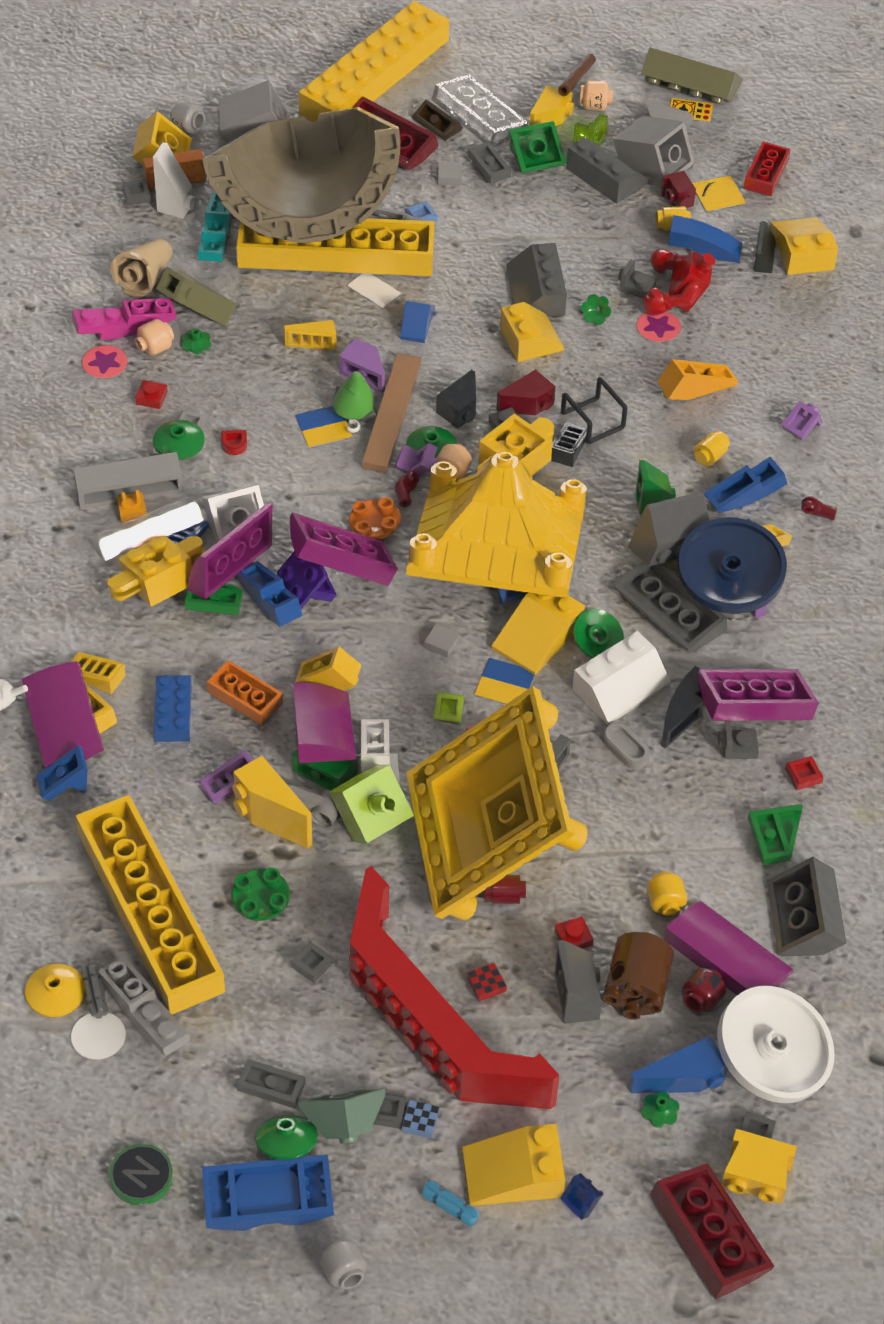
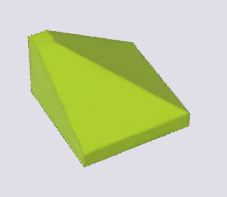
[433,692,464,723]

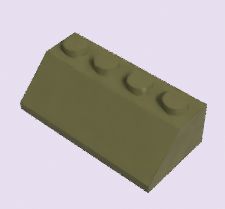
[641,47,743,104]

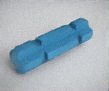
[422,1180,479,1226]

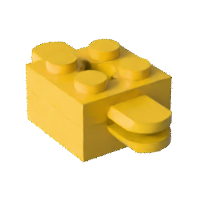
[476,414,554,476]
[107,535,205,607]

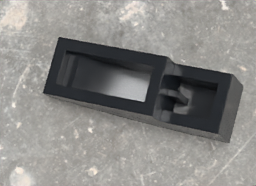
[661,666,703,749]

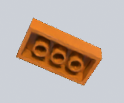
[143,149,206,190]
[207,660,283,726]

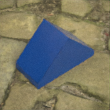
[400,301,435,343]

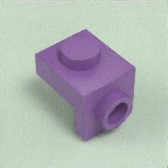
[395,443,438,477]

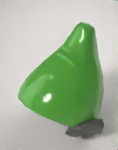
[333,372,376,421]

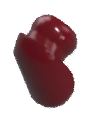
[394,471,419,508]
[801,496,838,520]

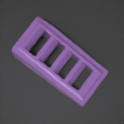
[198,750,253,804]

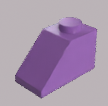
[339,338,385,393]

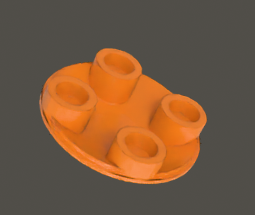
[349,497,401,539]

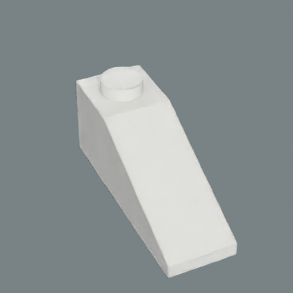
[153,142,195,219]
[361,719,390,773]

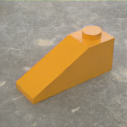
[657,359,739,400]

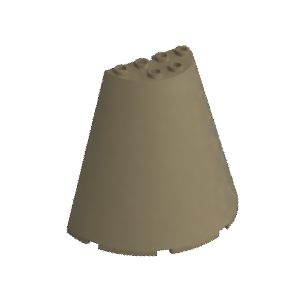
[202,107,400,243]

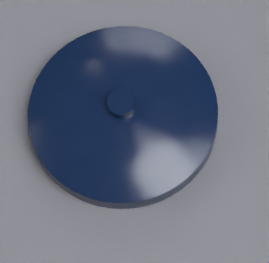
[678,517,787,614]

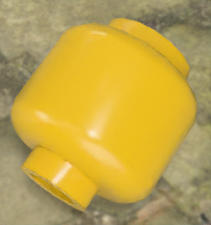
[647,871,688,917]

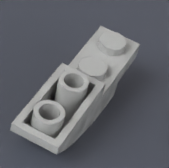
[98,956,191,1056]

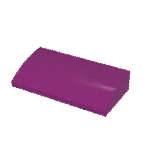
[188,502,273,599]
[290,512,398,586]
[21,661,104,768]
[697,669,819,721]
[293,682,356,763]
[664,901,793,995]

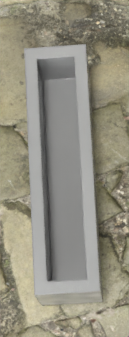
[73,452,184,509]

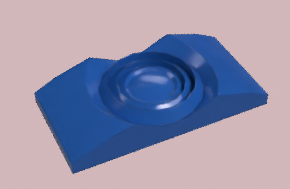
[202,1154,334,1231]

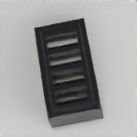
[551,422,587,467]

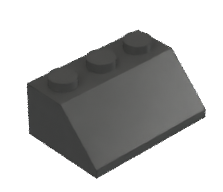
[566,137,650,204]
[506,243,567,317]
[628,492,710,567]
[767,856,847,957]

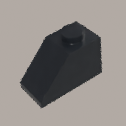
[436,369,476,428]

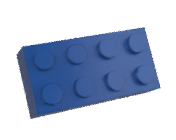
[154,675,192,742]

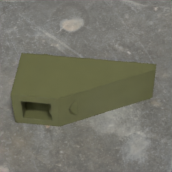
[156,267,237,326]

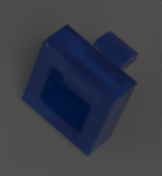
[560,1173,604,1220]

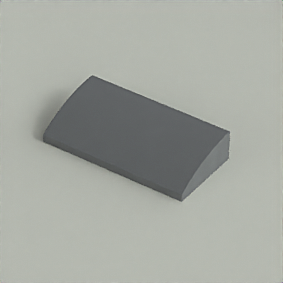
[613,562,727,653]

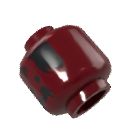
[681,968,726,1013]

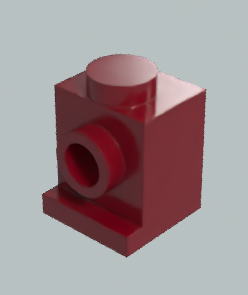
[660,170,696,208]

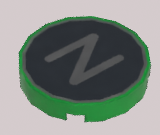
[109,1144,173,1205]

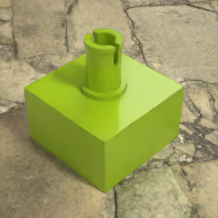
[329,765,414,843]

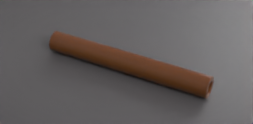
[558,54,596,96]

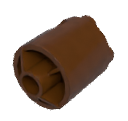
[602,932,674,1020]

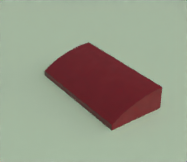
[352,96,438,170]
[650,1163,774,1299]

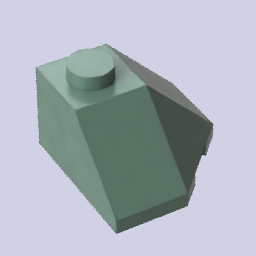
[298,1089,386,1144]

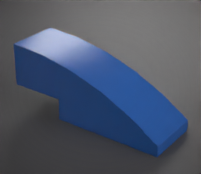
[669,215,742,263]
[704,456,787,513]
[236,561,303,627]

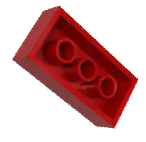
[743,141,791,196]

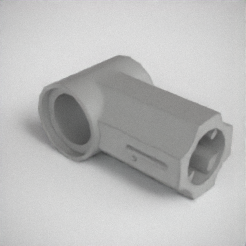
[289,783,339,828]

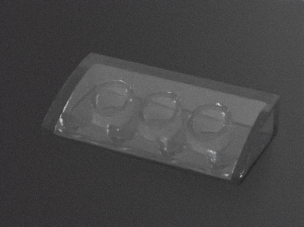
[431,75,528,147]
[88,498,203,561]

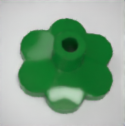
[581,294,612,325]
[181,328,211,354]
[641,1092,679,1128]

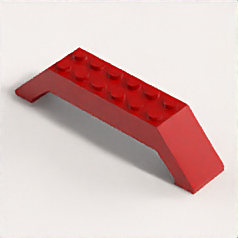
[349,866,560,1109]

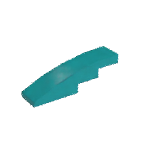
[198,192,233,262]

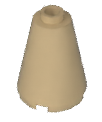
[110,238,173,297]

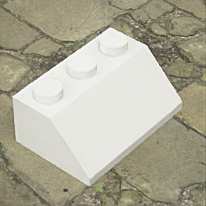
[572,631,671,725]

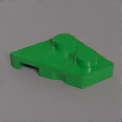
[185,583,243,615]
[748,804,803,865]

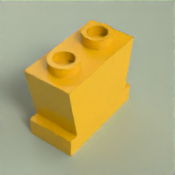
[722,1129,797,1204]

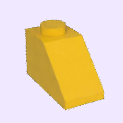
[529,85,574,126]
[295,646,361,691]

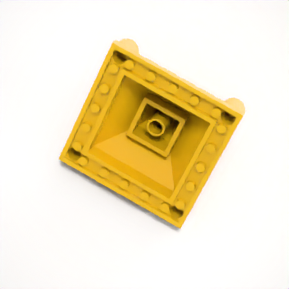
[406,452,587,598]
[406,686,588,921]

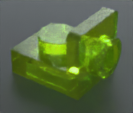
[574,113,608,144]

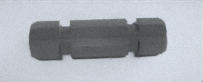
[81,963,108,1019]

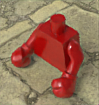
[643,249,716,316]

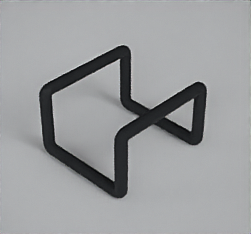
[561,377,628,444]

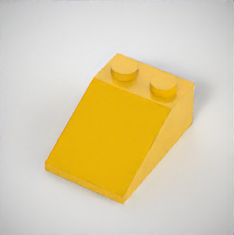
[770,217,838,275]
[491,593,585,676]
[232,756,312,849]
[462,1124,565,1206]

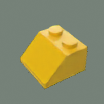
[132,111,192,165]
[500,302,564,362]

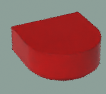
[221,430,247,455]

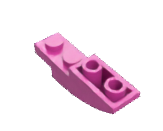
[72,298,177,340]

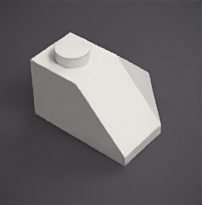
[202,485,264,542]

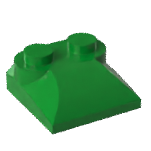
[508,121,567,174]

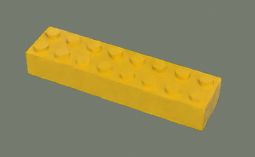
[299,1,449,121]
[237,218,435,277]
[75,795,225,1015]

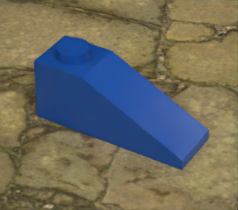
[628,1036,728,1093]

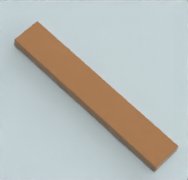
[362,353,422,473]

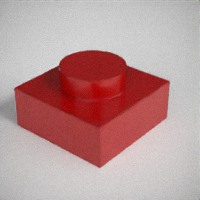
[135,380,168,409]
[555,916,594,949]

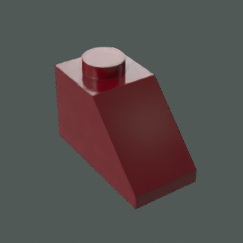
[496,369,556,416]

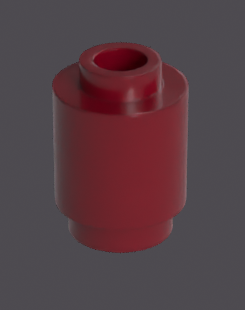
[484,875,526,904]

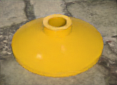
[25,964,85,1017]

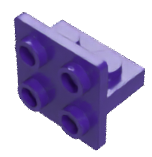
[277,551,337,610]

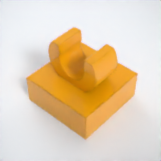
[117,490,147,522]

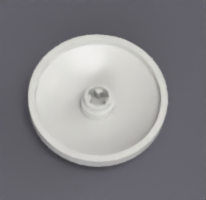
[717,986,834,1103]

